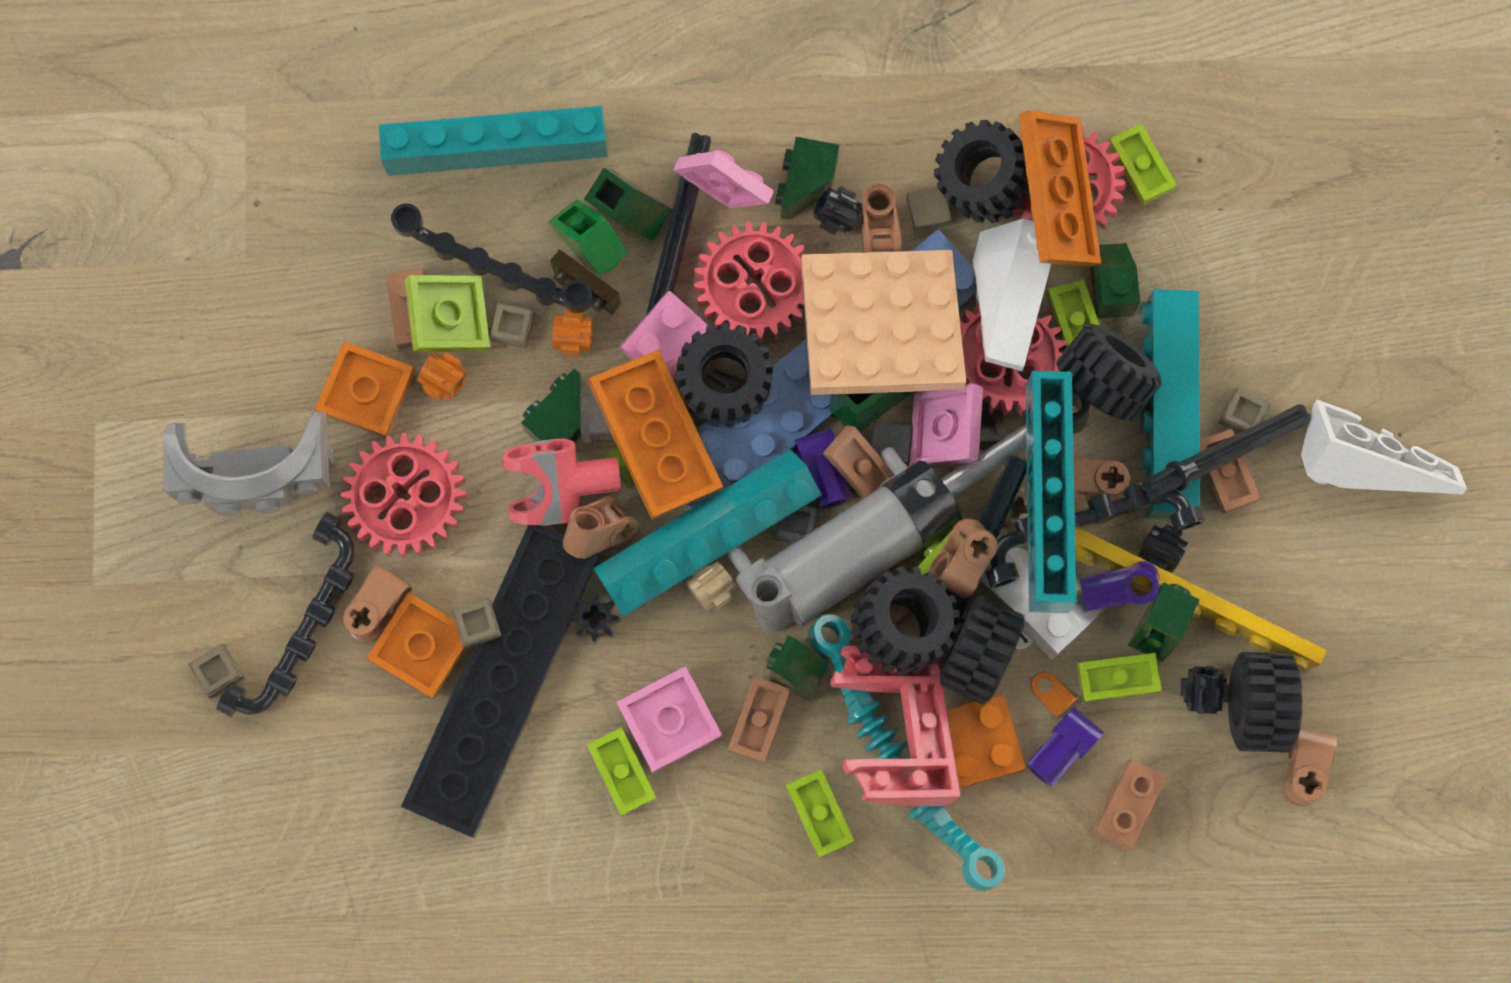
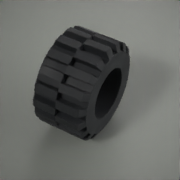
[934,120,1030,223]
[676,323,773,427]
[1056,323,1162,421]
[850,566,960,675]
[940,596,1024,705]
[1228,652,1303,753]

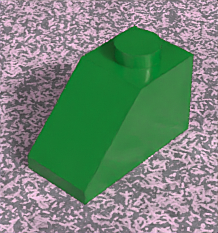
[548,199,628,276]

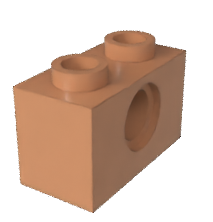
[1090,759,1167,851]

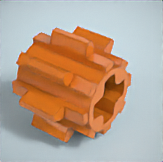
[552,309,593,357]
[417,352,468,401]

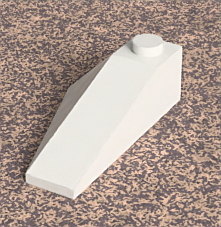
[972,218,1051,371]
[1301,399,1467,494]
[978,536,1106,660]

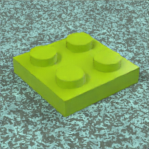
[405,275,490,352]

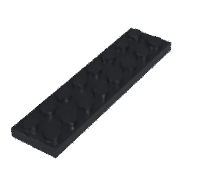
[401,525,601,839]

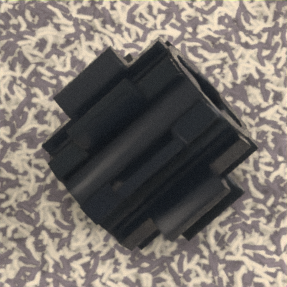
[813,186,862,235]
[1138,524,1189,573]
[571,594,621,644]
[1180,666,1230,714]

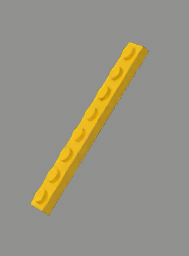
[1075,528,1327,671]

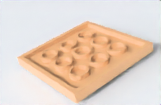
[801,250,966,395]

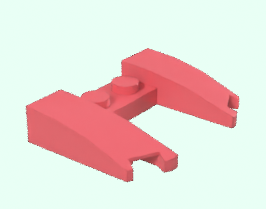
[831,646,960,806]

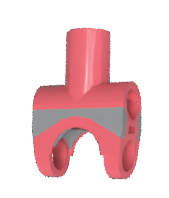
[502,439,621,525]

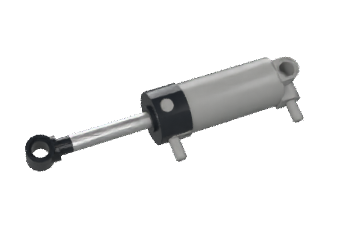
[727,389,1090,632]

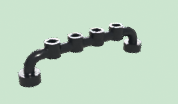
[391,203,593,313]
[985,483,1204,588]
[216,512,355,717]

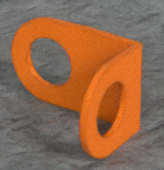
[1031,672,1079,717]

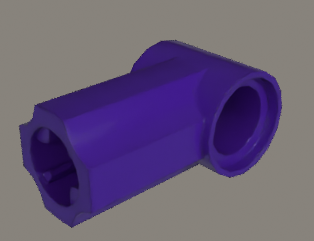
[794,428,851,509]
[1080,561,1160,611]
[1026,706,1104,787]

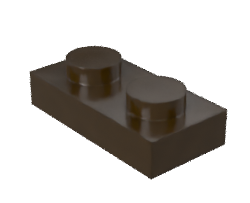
[550,249,621,315]

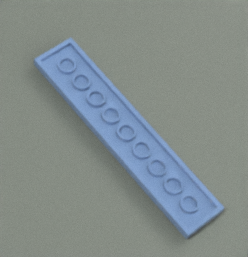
[687,229,977,509]

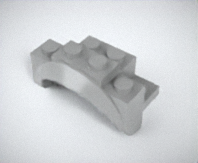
[163,411,335,516]

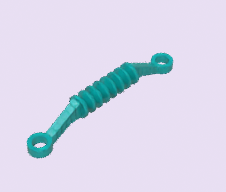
[808,614,1005,891]

